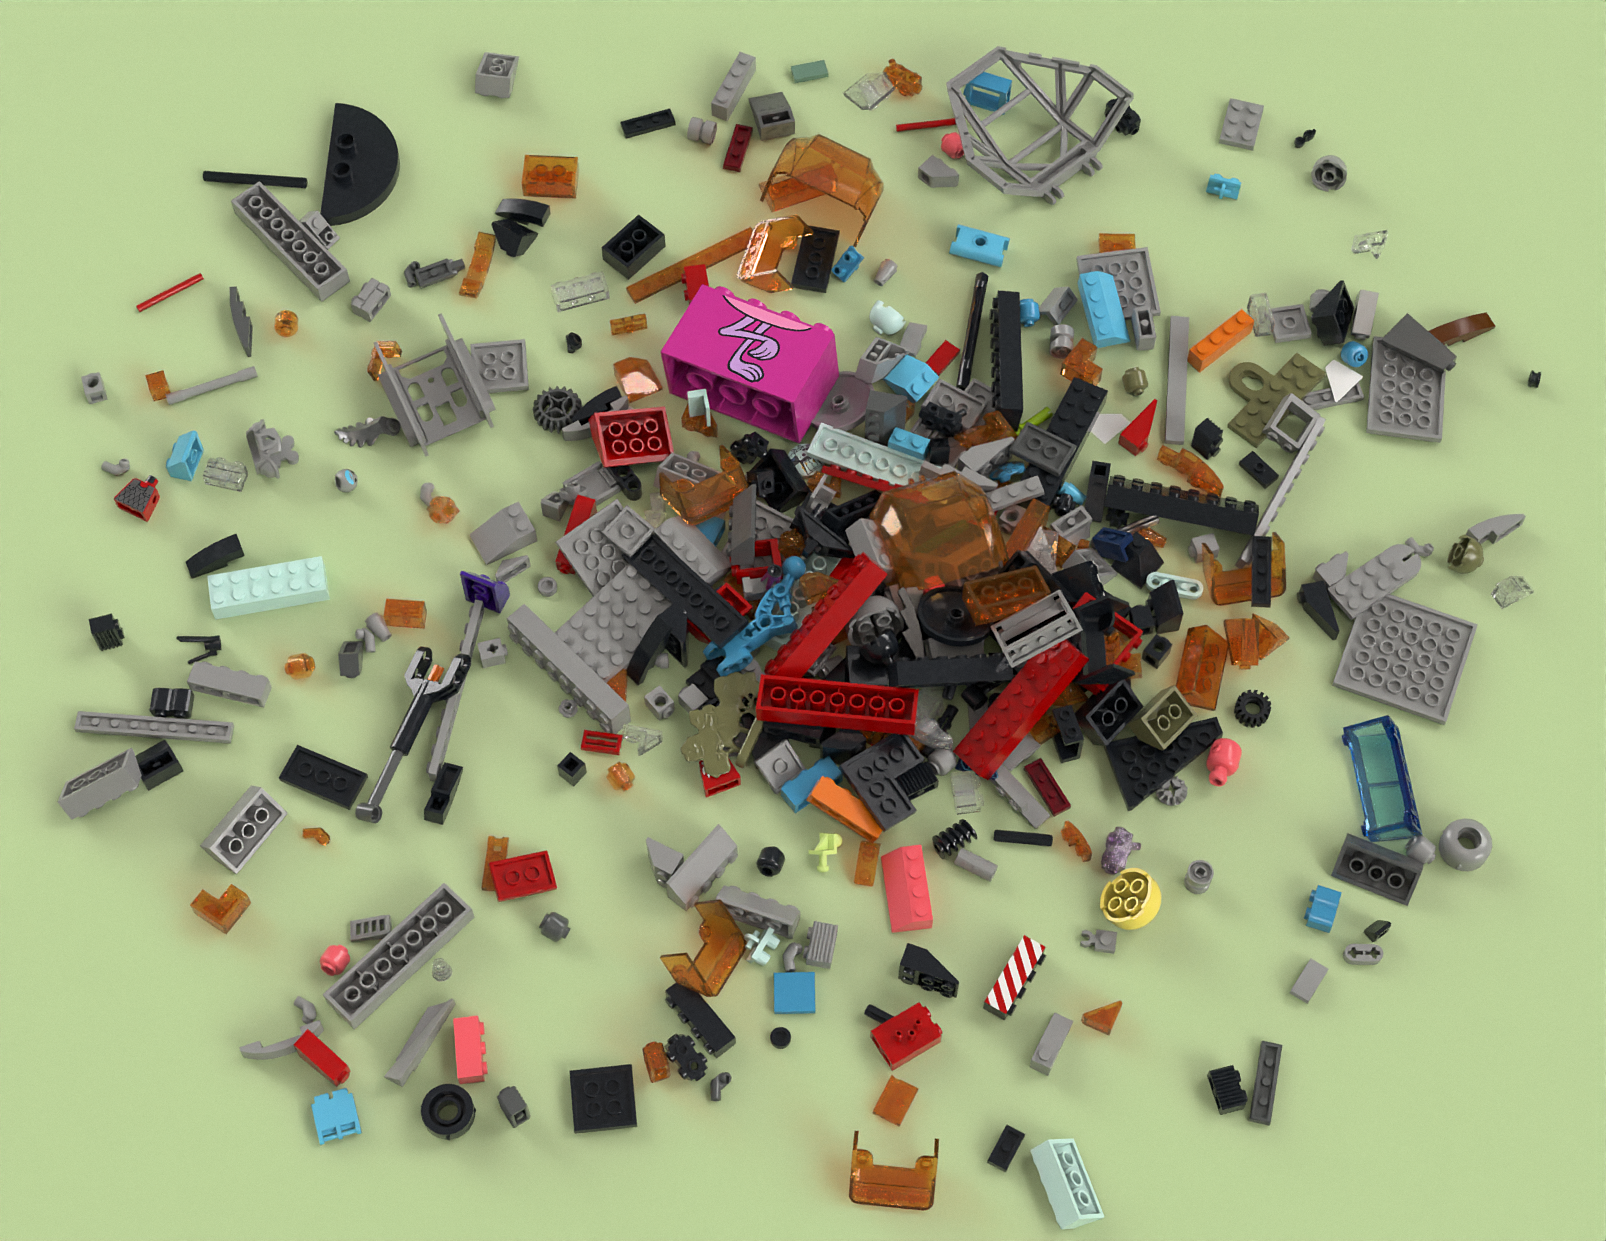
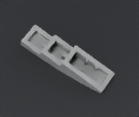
[919,460,998,494]

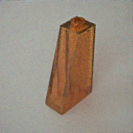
[1000,498,1050,566]

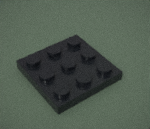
[569,1064,637,1134]

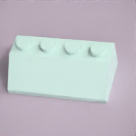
[1030,1138,1104,1230]

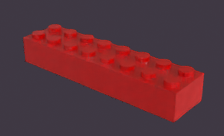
[764,552,888,678]
[953,639,1090,780]
[756,674,919,735]

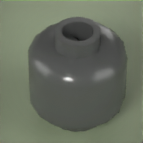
[539,912,571,942]

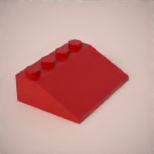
[589,406,674,468]

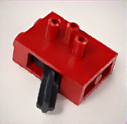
[864,1002,943,1071]

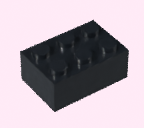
[601,214,666,280]
[1075,679,1144,746]

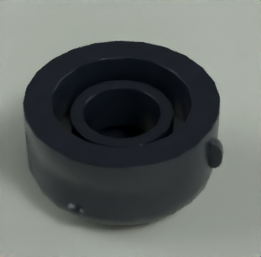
[421,1084,476,1141]

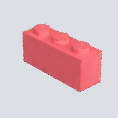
[453,1016,488,1084]

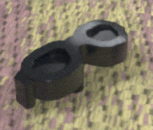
[1294,129,1316,148]

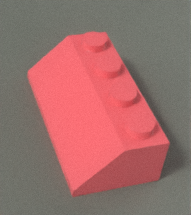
[881,845,933,933]

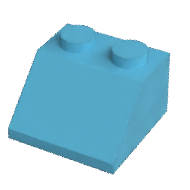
[883,355,939,406]
[166,430,204,481]

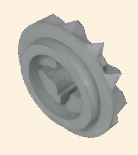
[1156,776,1188,806]

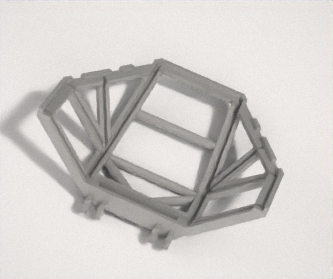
[946,46,1134,205]

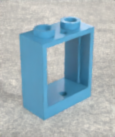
[963,72,1012,115]

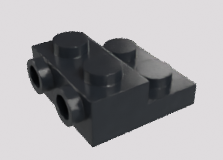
[686,656,728,702]

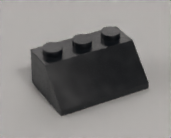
[750,448,811,513]
[661,603,689,668]

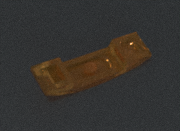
[459,232,496,299]

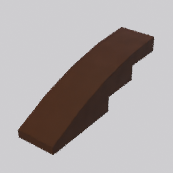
[1429,312,1496,346]

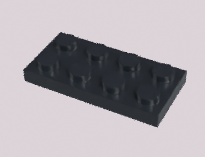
[791,225,840,293]
[279,745,368,810]

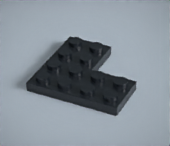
[838,733,925,832]

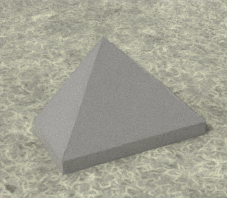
[495,555,531,583]

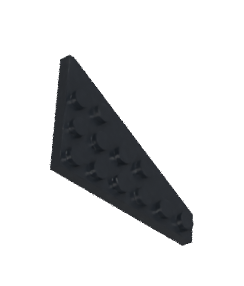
[1104,717,1223,811]

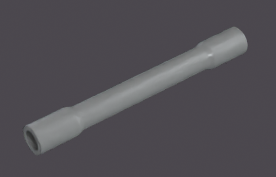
[166,366,258,405]

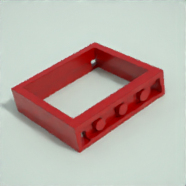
[1072,592,1143,696]

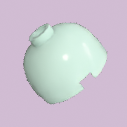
[869,300,906,335]

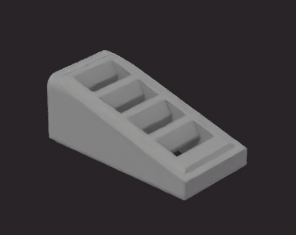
[350,915,392,942]

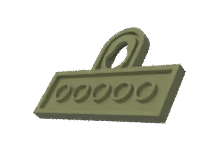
[1227,353,1326,448]

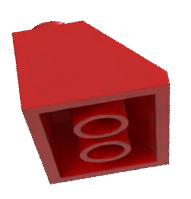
[687,582,753,644]

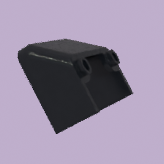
[1067,594,1135,685]

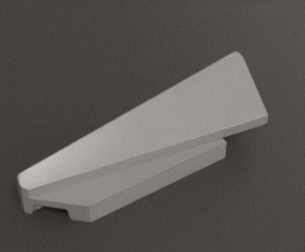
[384,998,455,1087]

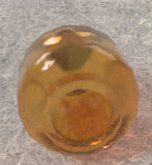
[274,310,298,337]
[285,653,315,680]
[606,761,636,792]

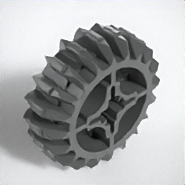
[533,386,583,434]

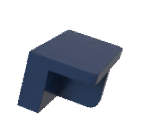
[1092,527,1134,563]

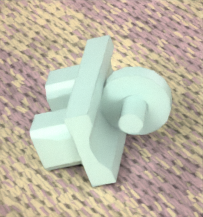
[744,927,780,966]

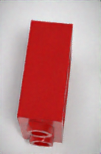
[729,538,783,585]

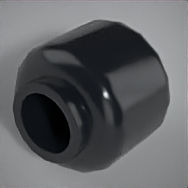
[756,846,785,877]

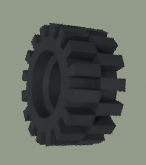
[1234,690,1271,728]

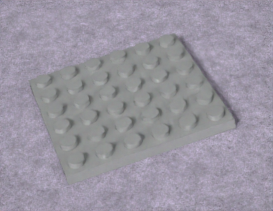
[1332,594,1478,725]

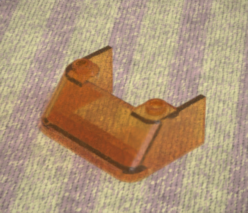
[737,214,814,293]
[659,444,749,525]
[1202,532,1286,606]
[660,899,747,997]
[849,1131,939,1211]

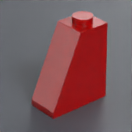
[293,1029,351,1087]

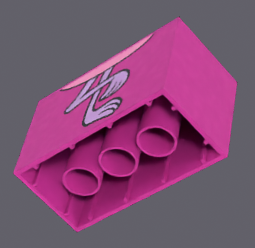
[660,284,839,444]

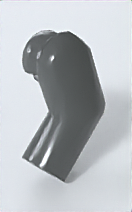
[404,261,420,288]
[711,1072,732,1101]

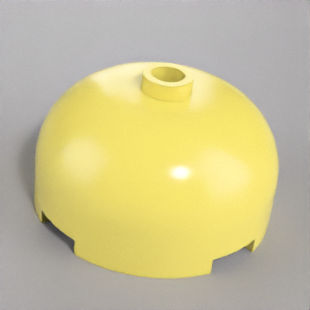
[1100,868,1161,930]

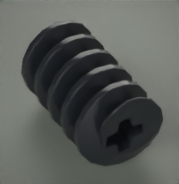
[932,819,977,859]

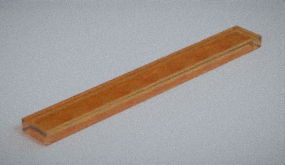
[626,227,760,304]

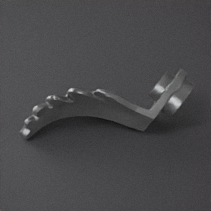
[334,416,401,448]

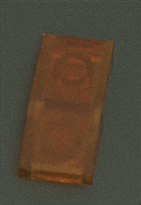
[1061,821,1092,862]

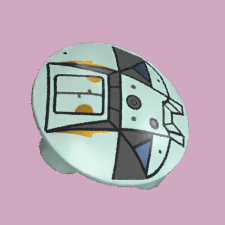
[788,444,824,479]

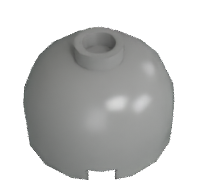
[1311,155,1347,191]

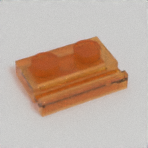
[873,1075,919,1127]

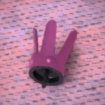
[760,564,783,590]

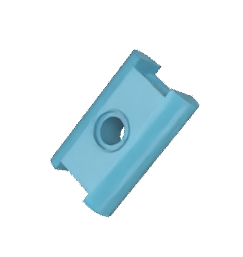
[949,224,1010,267]

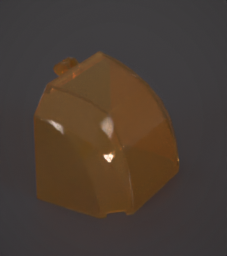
[760,134,884,247]
[869,471,1009,591]

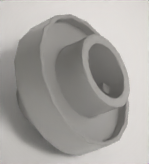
[559,483,587,505]

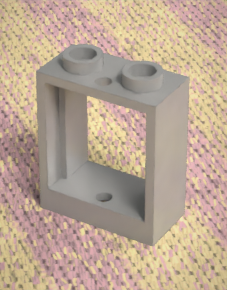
[1262,393,1320,453]

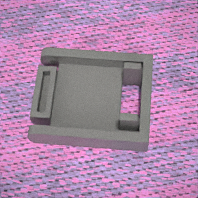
[563,461,621,506]

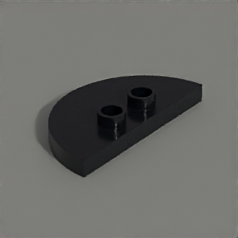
[320,103,400,226]

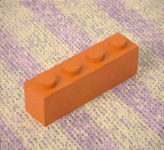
[1187,309,1254,373]
[806,776,882,843]

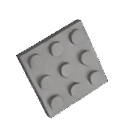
[470,339,529,393]

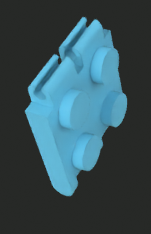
[311,1088,362,1145]

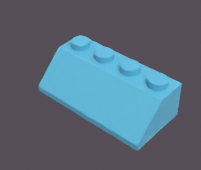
[1077,271,1130,349]

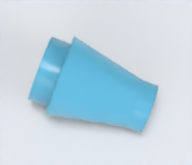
[1058,481,1086,505]

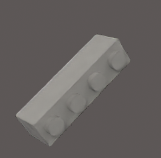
[711,52,756,121]
[187,661,272,708]

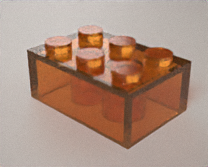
[522,155,579,199]

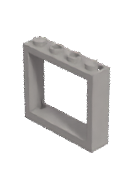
[990,590,1083,668]

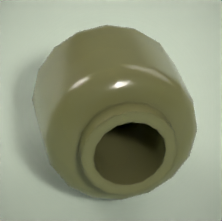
[1122,367,1148,396]

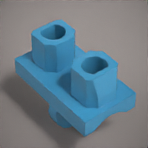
[831,246,864,282]

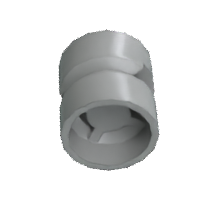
[687,117,717,145]
[1049,324,1074,359]
[1184,860,1214,894]

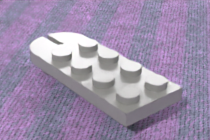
[1327,544,1421,620]

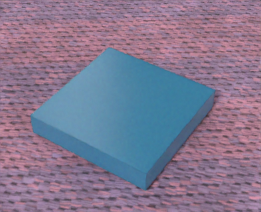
[774,972,815,1014]

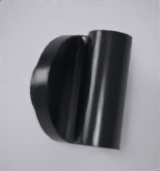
[566,332,582,353]

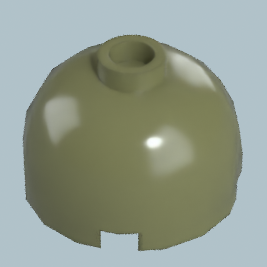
[1447,534,1484,574]

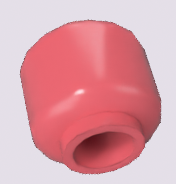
[941,132,964,159]
[320,945,350,976]

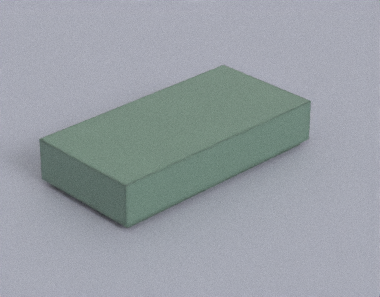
[791,60,828,83]

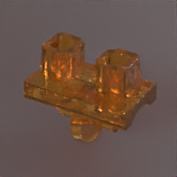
[807,471,842,498]

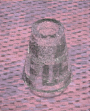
[432,958,452,981]

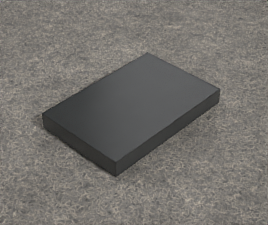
[1009,422,1077,477]

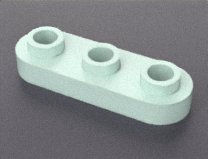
[1146,572,1204,600]

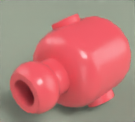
[1206,738,1242,787]

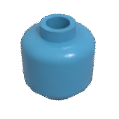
[1020,299,1040,327]
[1341,341,1368,367]

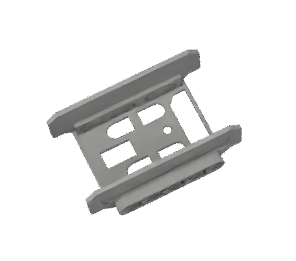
[374,314,496,457]

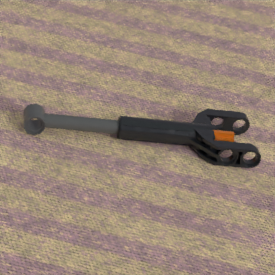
[355,646,471,823]

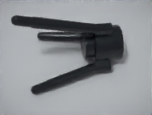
[176,635,222,664]

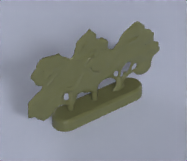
[681,671,764,778]

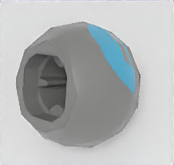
[334,469,358,492]

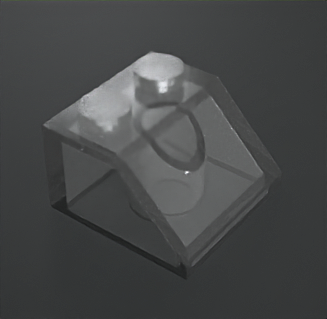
[843,72,895,111]

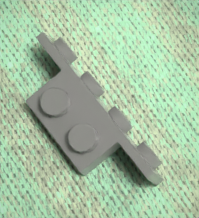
[989,764,1050,828]

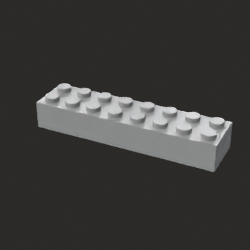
[231,181,350,302]
[507,604,631,734]
[323,883,475,1029]

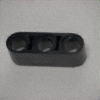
[606,465,642,501]

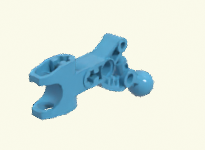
[703,556,806,676]

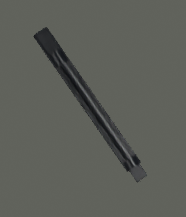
[956,272,989,391]

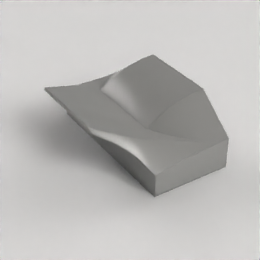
[1050,505,1092,547]

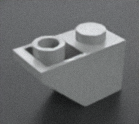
[918,155,959,188]
[299,211,340,250]
[1313,551,1348,590]

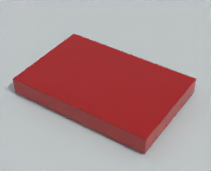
[488,850,557,902]

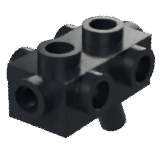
[1105,98,1141,136]
[919,401,967,437]
[729,432,769,464]
[664,1033,708,1081]

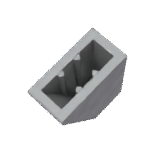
[1350,290,1379,340]

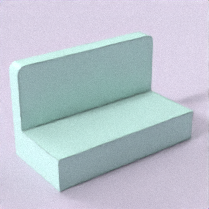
[687,389,711,427]

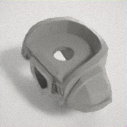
[246,419,299,479]

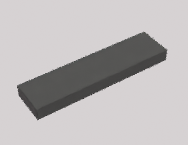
[1249,1041,1282,1126]

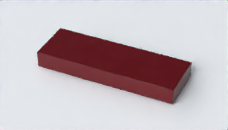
[723,124,753,172]
[1024,758,1071,817]

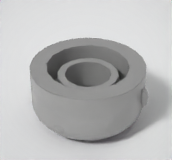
[1439,818,1492,871]

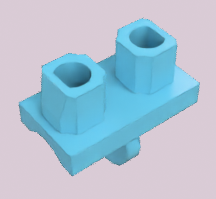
[1206,173,1241,200]

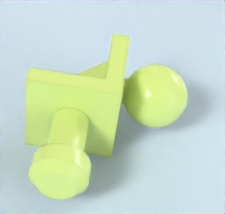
[808,833,843,872]

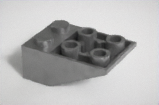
[749,92,795,141]

